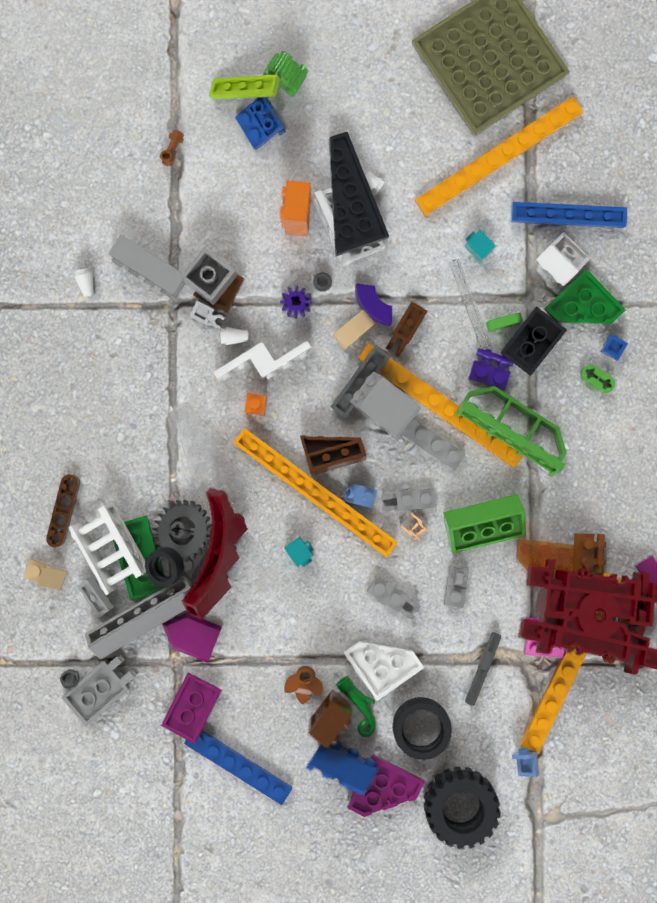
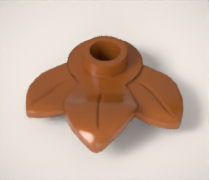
[284,666,323,704]

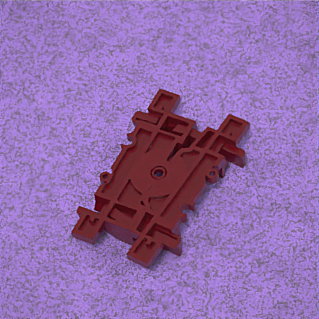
[518,559,657,675]

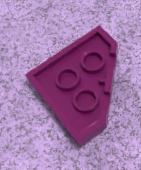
[347,754,425,817]

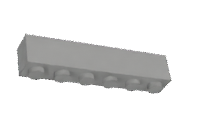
[85,575,193,660]

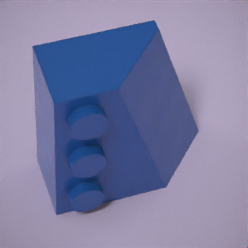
[306,740,380,795]

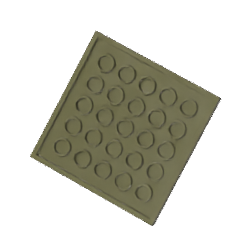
[412,0,570,137]

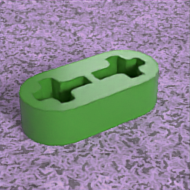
[486,312,523,332]
[580,365,615,393]

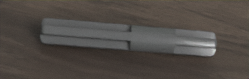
[465,632,501,706]

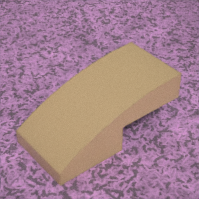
[333,309,376,350]

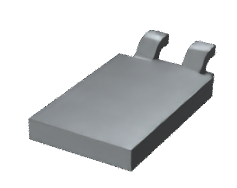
[61,654,138,727]

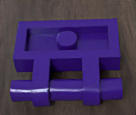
[468,348,514,391]

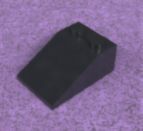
[500,306,567,376]

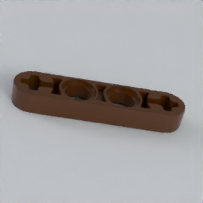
[46,474,80,547]

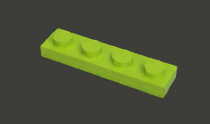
[209,74,281,99]

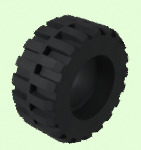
[423,766,501,849]

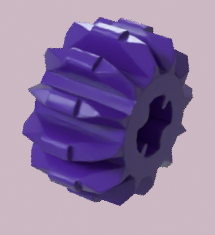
[280,286,313,319]

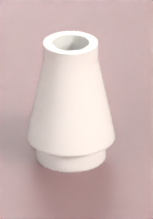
[74,268,95,297]
[220,327,248,346]

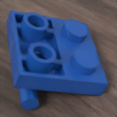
[235,97,286,150]

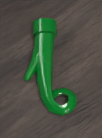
[336,676,376,737]

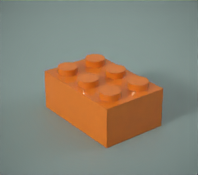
[280,180,312,236]

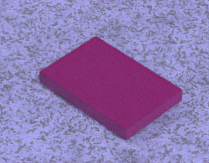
[161,672,222,744]

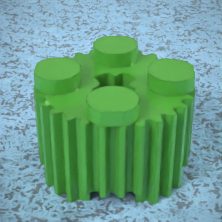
[263,51,309,97]

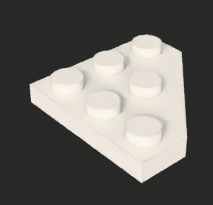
[344,641,424,701]

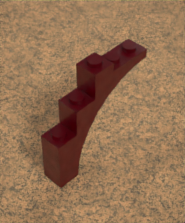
[182,487,248,620]

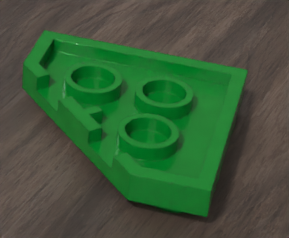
[544,269,626,324]

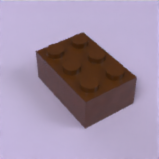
[308,689,352,748]

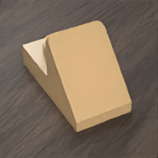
[23,559,67,590]

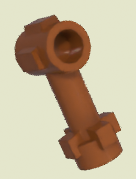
[159,130,184,166]

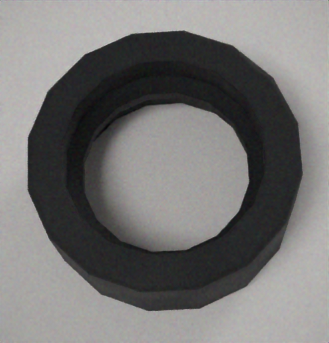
[145,547,184,586]

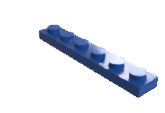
[511,202,627,228]
[184,730,292,805]

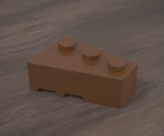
[300,435,367,476]

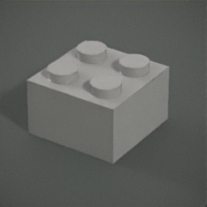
[180,247,237,305]

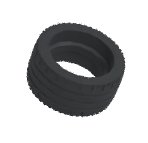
[392,697,452,760]

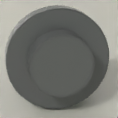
[313,272,332,292]
[60,669,79,689]

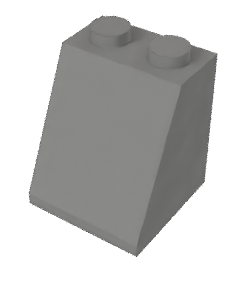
[350,372,421,439]

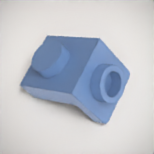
[344,483,377,509]
[512,748,539,777]

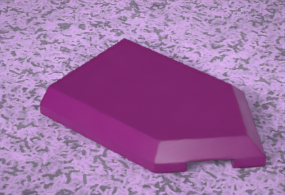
[162,613,222,663]

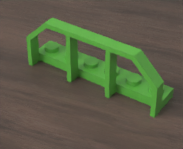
[454,386,567,477]

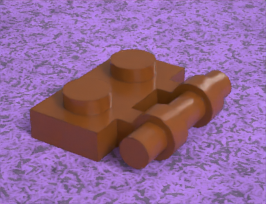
[573,533,607,573]

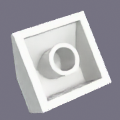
[536,232,590,286]

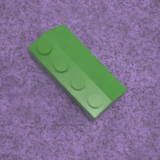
[443,494,526,554]

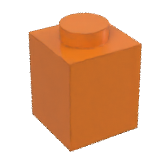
[244,393,268,416]

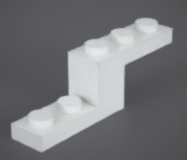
[213,341,312,381]

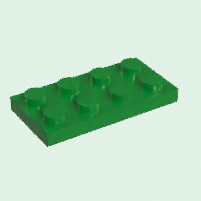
[113,515,166,600]

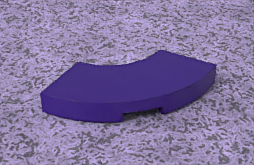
[355,283,392,326]

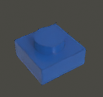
[600,334,628,361]

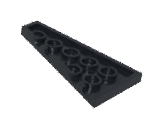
[329,131,389,257]

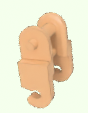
[400,512,428,541]

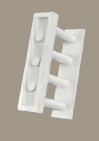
[68,503,146,595]

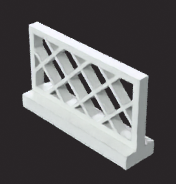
[312,188,385,267]

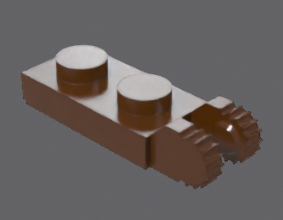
[385,301,428,356]

